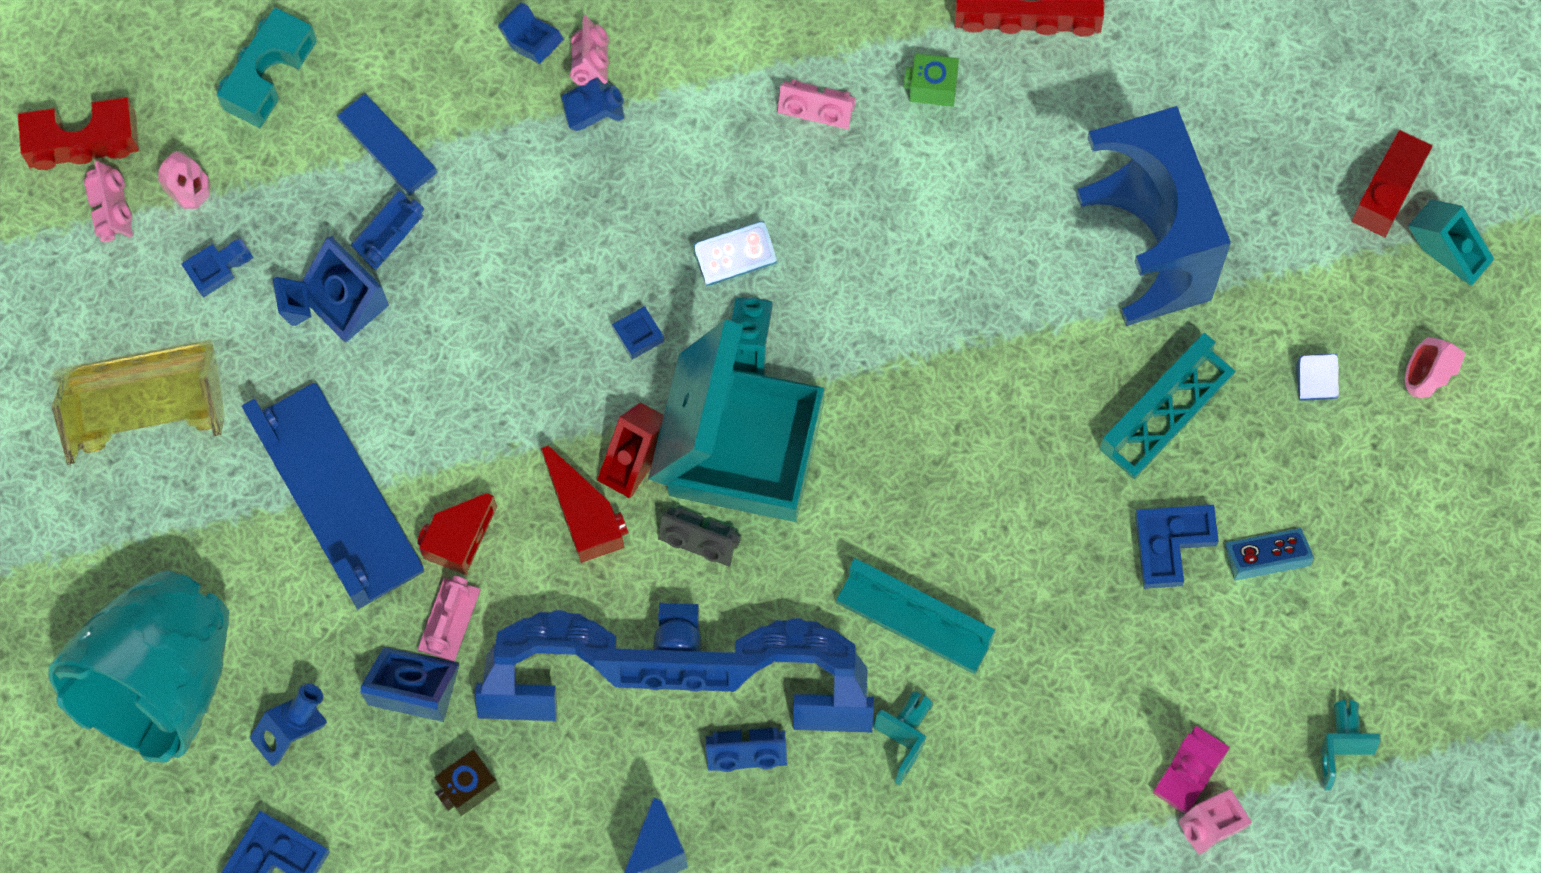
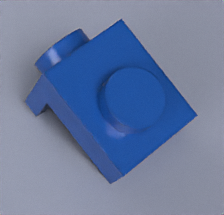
[498,2,564,64]
[562,77,625,131]

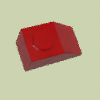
[597,402,664,498]
[417,493,497,575]

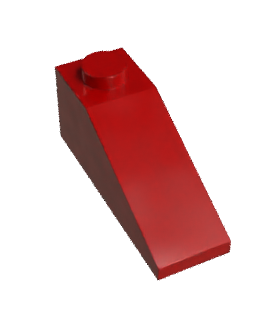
[1352,129,1433,238]
[541,446,629,563]

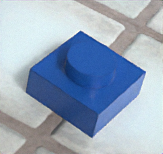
[612,306,665,360]

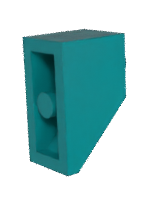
[1408,199,1494,285]

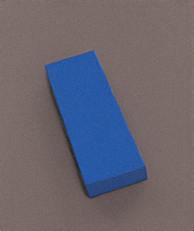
[337,94,437,196]

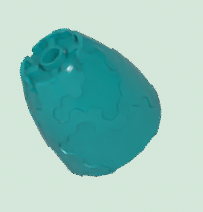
[48,570,229,763]

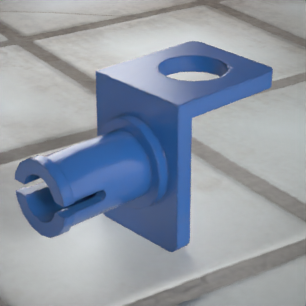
[250,683,327,766]

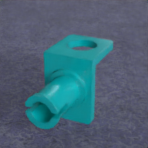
[874,691,933,786]
[1321,700,1381,791]

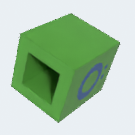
[904,53,959,107]

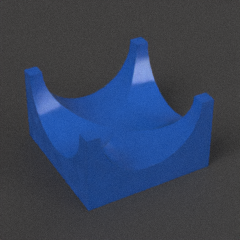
[1076,106,1231,326]

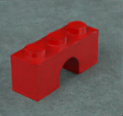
[17,97,140,170]

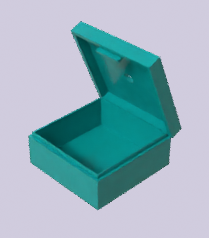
[648,319,824,523]

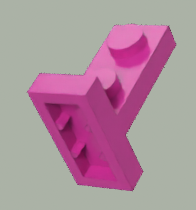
[1153,726,1230,814]

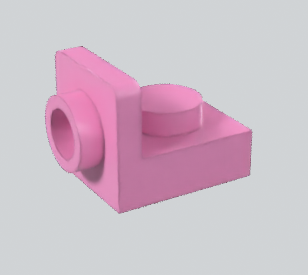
[1178,789,1252,855]

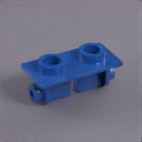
[351,190,424,270]
[706,727,787,772]

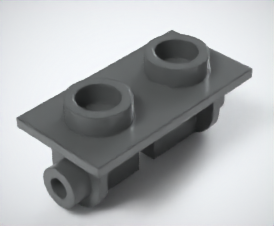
[658,506,742,567]

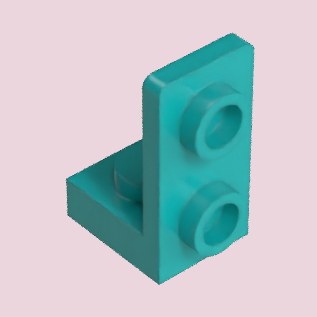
[731,297,773,375]

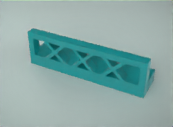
[1100,332,1236,480]
[836,558,996,675]

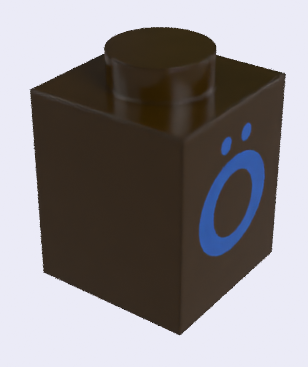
[434,749,500,816]

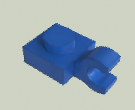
[181,238,254,298]

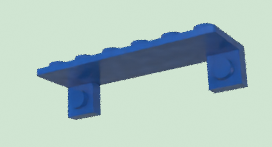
[241,383,424,610]

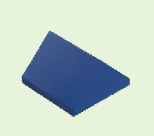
[302,236,389,342]
[360,647,459,722]
[624,798,688,873]

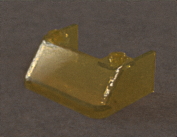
[51,343,225,465]

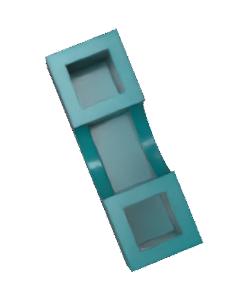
[217,7,317,129]

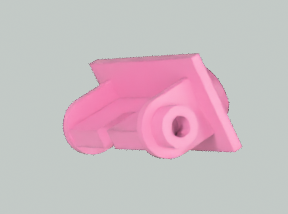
[570,15,609,85]
[777,79,856,130]
[84,161,133,242]
[418,576,481,662]

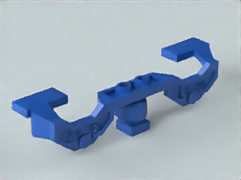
[475,603,874,733]

